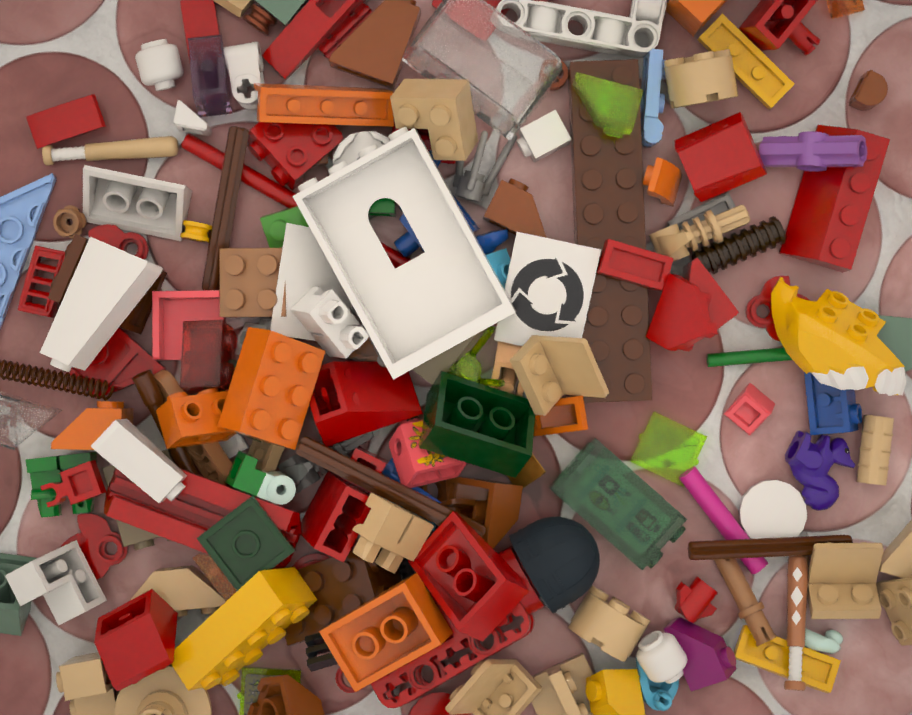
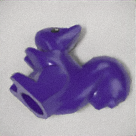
[785,431,855,511]

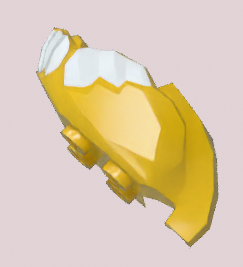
[771,277,906,396]

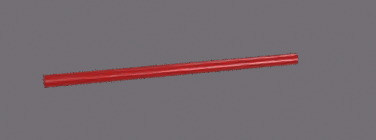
[181,133,498,327]

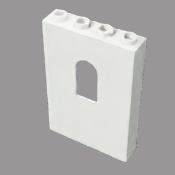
[293,127,516,380]

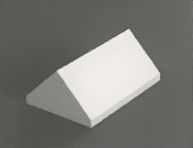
[83,165,192,241]

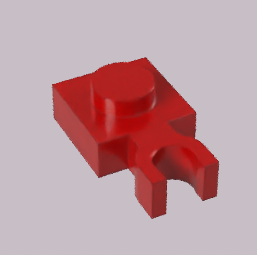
[40,460,107,507]

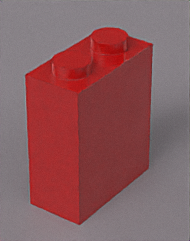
[301,470,371,563]

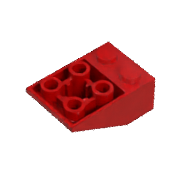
[309,361,423,446]

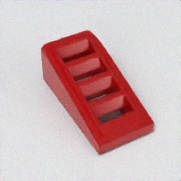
[18,245,65,318]

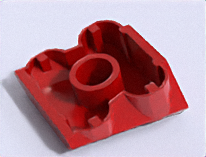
[674,112,767,202]

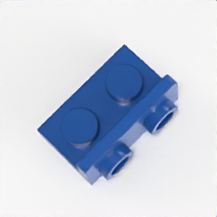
[804,372,862,435]

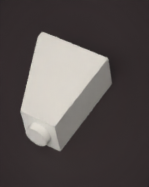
[91,418,187,503]

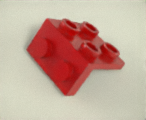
[248,122,343,191]

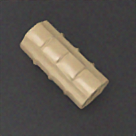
[856,415,894,486]

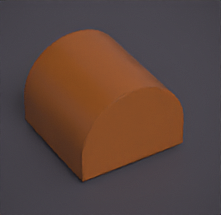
[848,70,888,111]

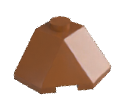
[446,476,523,549]
[247,674,325,715]

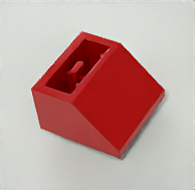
[94,589,178,692]

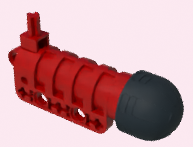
[335,517,600,708]

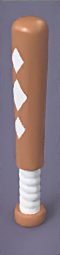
[784,555,809,691]

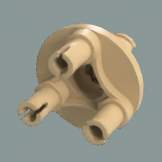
[114,665,212,715]

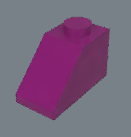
[664,617,737,692]

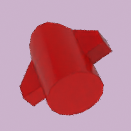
[675,576,718,623]

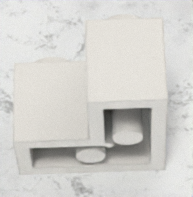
[5,540,107,626]

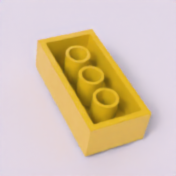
[171,567,318,691]

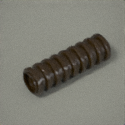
[691,216,786,274]

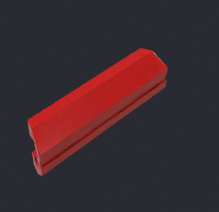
[103,468,301,569]

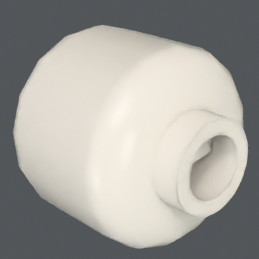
[135,39,184,91]
[636,631,688,684]

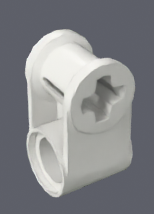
[224,41,265,110]

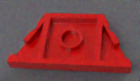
[51,327,167,399]

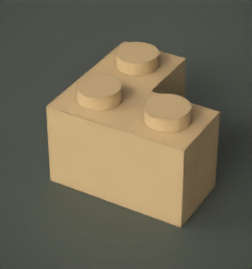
[390,79,478,161]
[56,652,120,715]

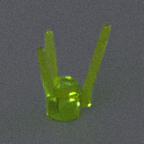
[447,326,505,387]

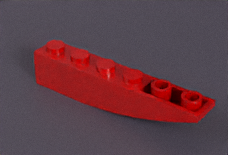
[261,0,366,80]

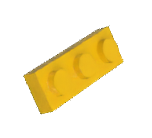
[697,13,795,110]
[734,625,841,693]

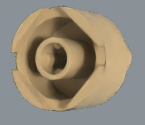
[664,49,738,109]
[568,585,651,662]

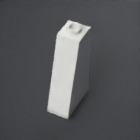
[40,237,163,372]

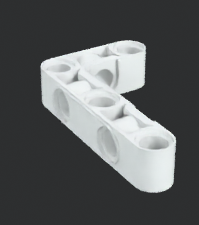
[493,0,667,58]

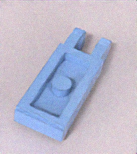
[640,49,666,148]

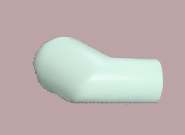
[805,628,843,654]

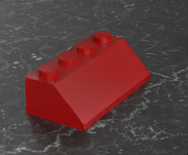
[779,125,890,273]

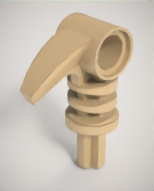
[649,205,750,262]

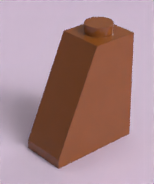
[329,0,421,90]

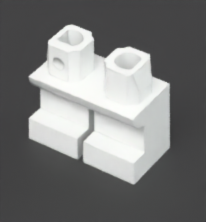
[290,286,369,359]

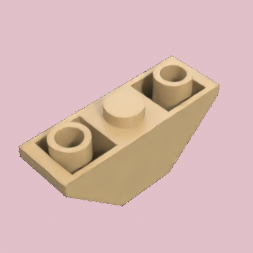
[130,565,229,617]

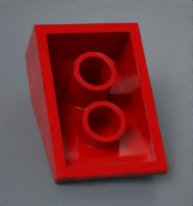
[408,511,530,642]

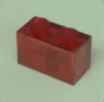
[180,320,237,395]

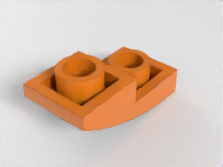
[643,157,683,207]

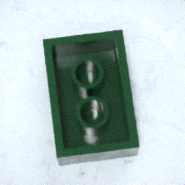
[420,371,535,478]

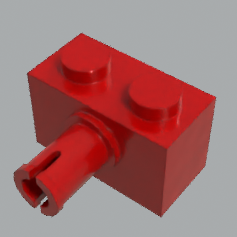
[738,0,820,56]

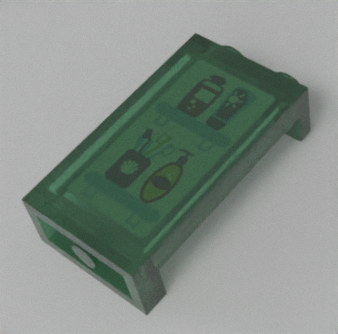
[548,437,687,570]

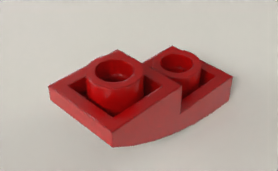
[26,94,106,149]

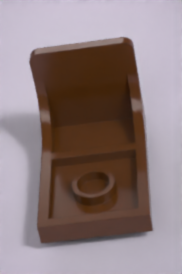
[285,547,402,646]

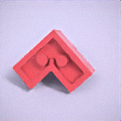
[152,290,226,360]

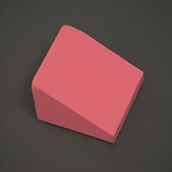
[724,383,775,435]

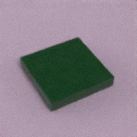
[197,495,296,591]

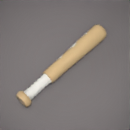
[42,136,179,166]

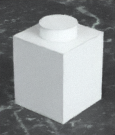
[516,110,572,163]

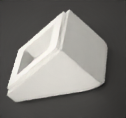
[173,100,212,136]

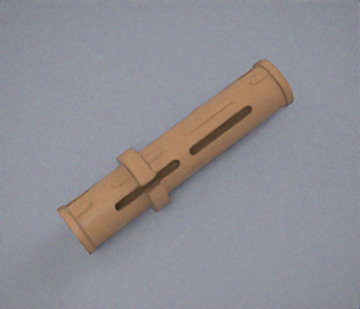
[714,558,777,646]

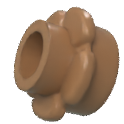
[53,205,86,239]

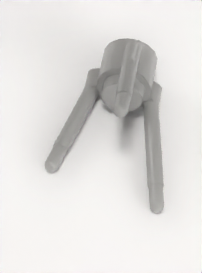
[453,131,517,203]

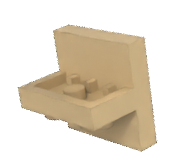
[531,652,593,715]

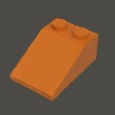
[319,572,453,692]

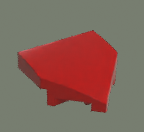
[646,273,718,352]

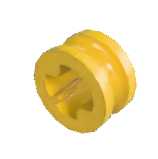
[180,220,212,243]

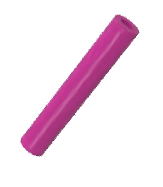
[679,466,768,575]

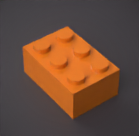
[217,327,325,450]

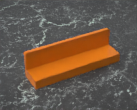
[254,83,394,127]

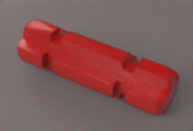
[318,3,373,59]

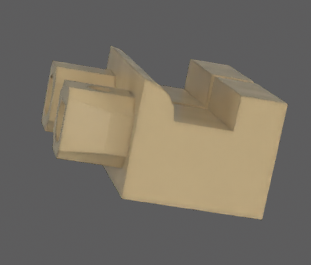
[352,492,434,574]

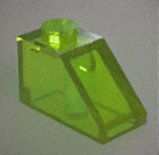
[572,72,643,138]

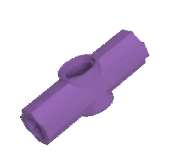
[759,131,867,172]

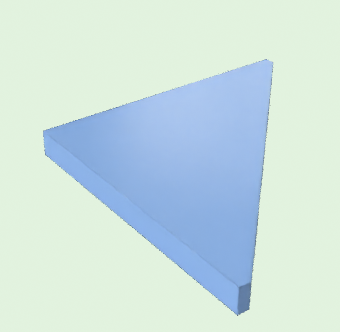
[0,173,57,330]

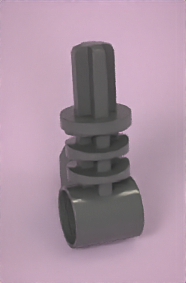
[278,431,374,495]

